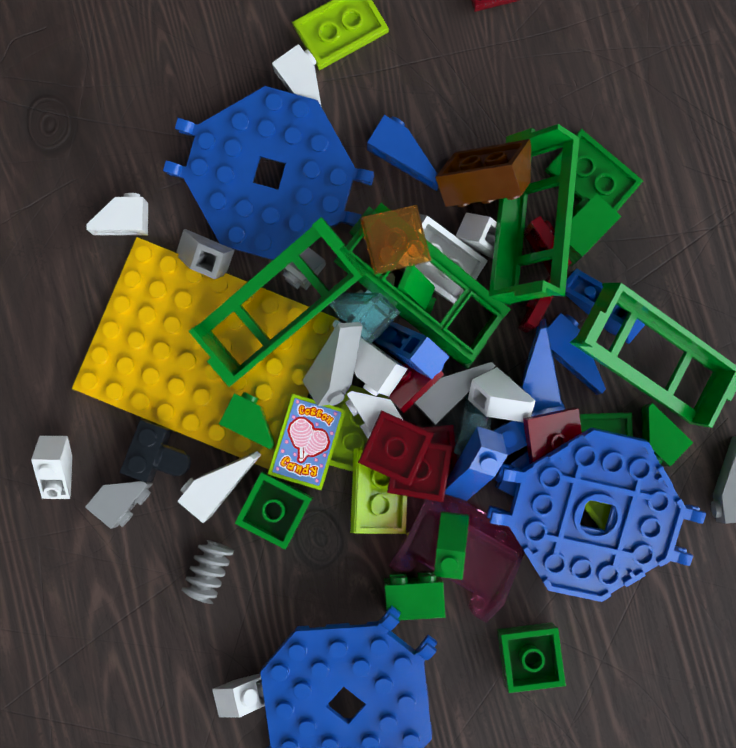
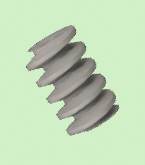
[181,540,234,604]

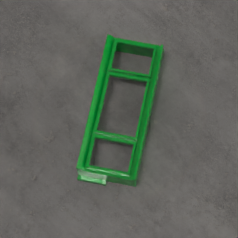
[489,124,580,306]
[333,203,511,369]
[189,217,367,387]
[569,283,736,428]

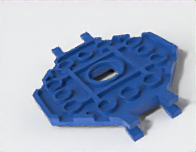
[163,86,375,260]
[486,427,706,602]
[260,606,437,748]

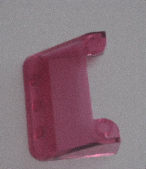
[389,494,525,623]

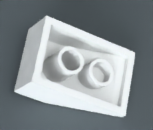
[385,213,488,304]

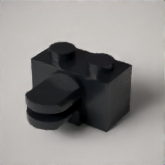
[120,420,191,483]

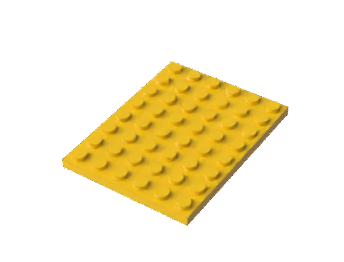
[72,237,339,469]

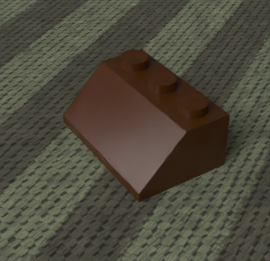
[435,139,531,207]

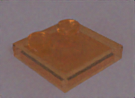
[360,205,431,275]

